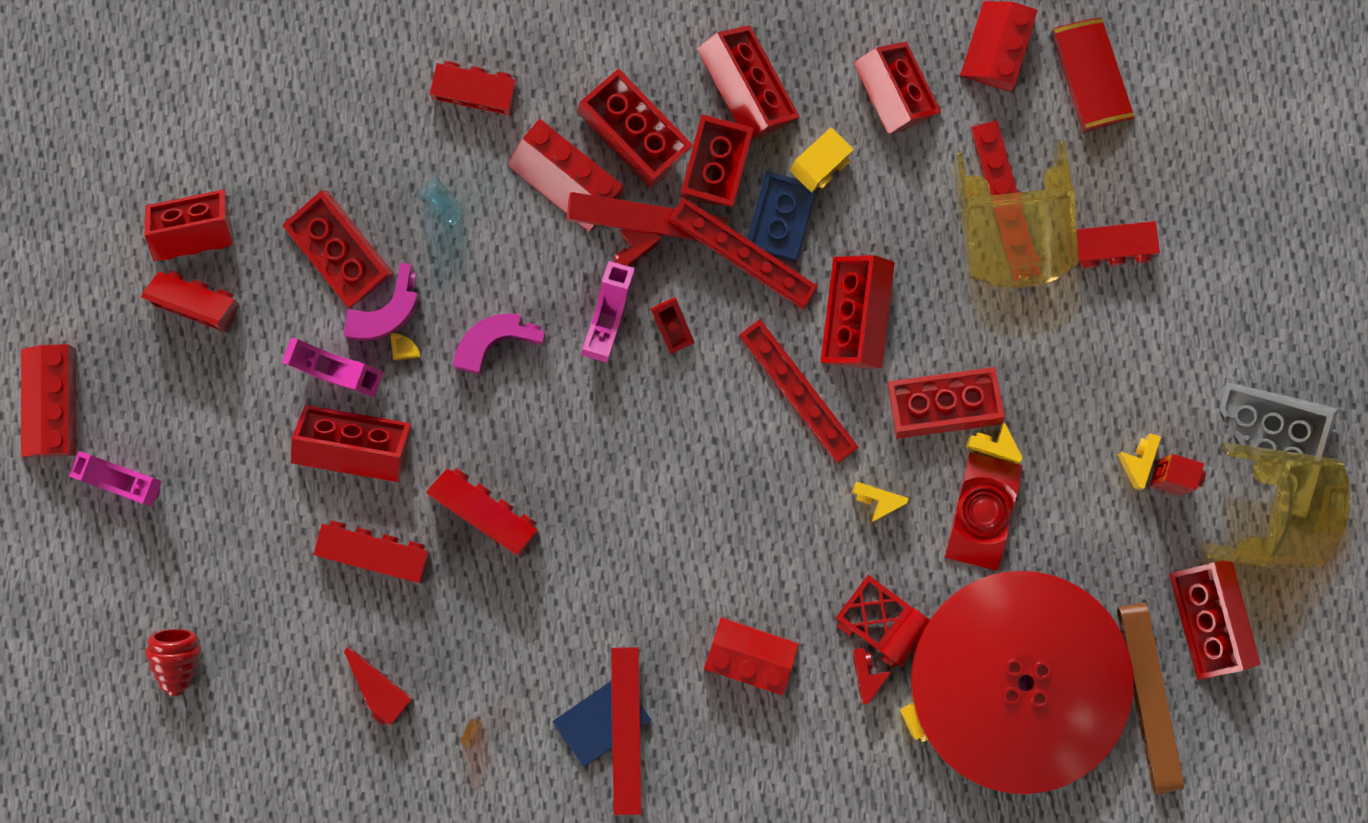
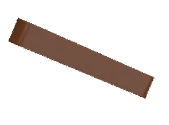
[1117,602,1184,795]

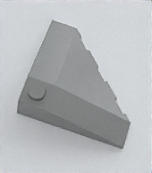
[1220,382,1338,517]

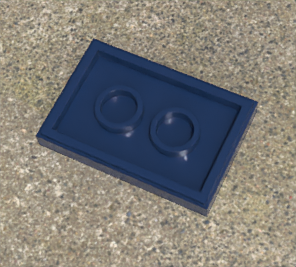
[747,171,817,263]
[552,681,652,767]

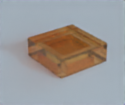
[460,718,483,748]

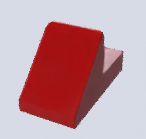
[613,230,661,267]
[650,297,695,354]
[852,648,891,704]

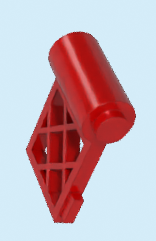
[835,575,930,669]

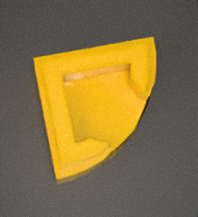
[390,333,421,361]

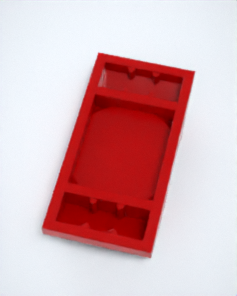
[944,452,1023,571]

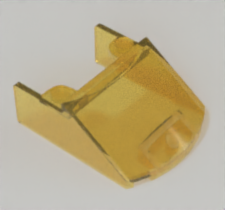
[953,140,1078,288]
[1201,442,1350,569]

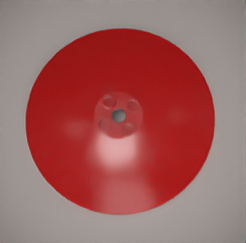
[911,571,1134,794]

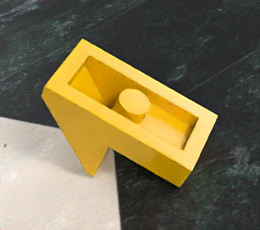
[966,423,1022,464]
[1117,433,1161,490]
[851,482,909,523]

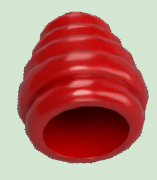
[145,629,201,696]

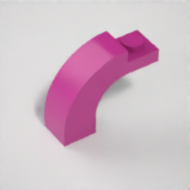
[581,261,635,363]
[343,263,420,342]
[452,314,546,375]
[282,337,384,398]
[69,451,162,507]

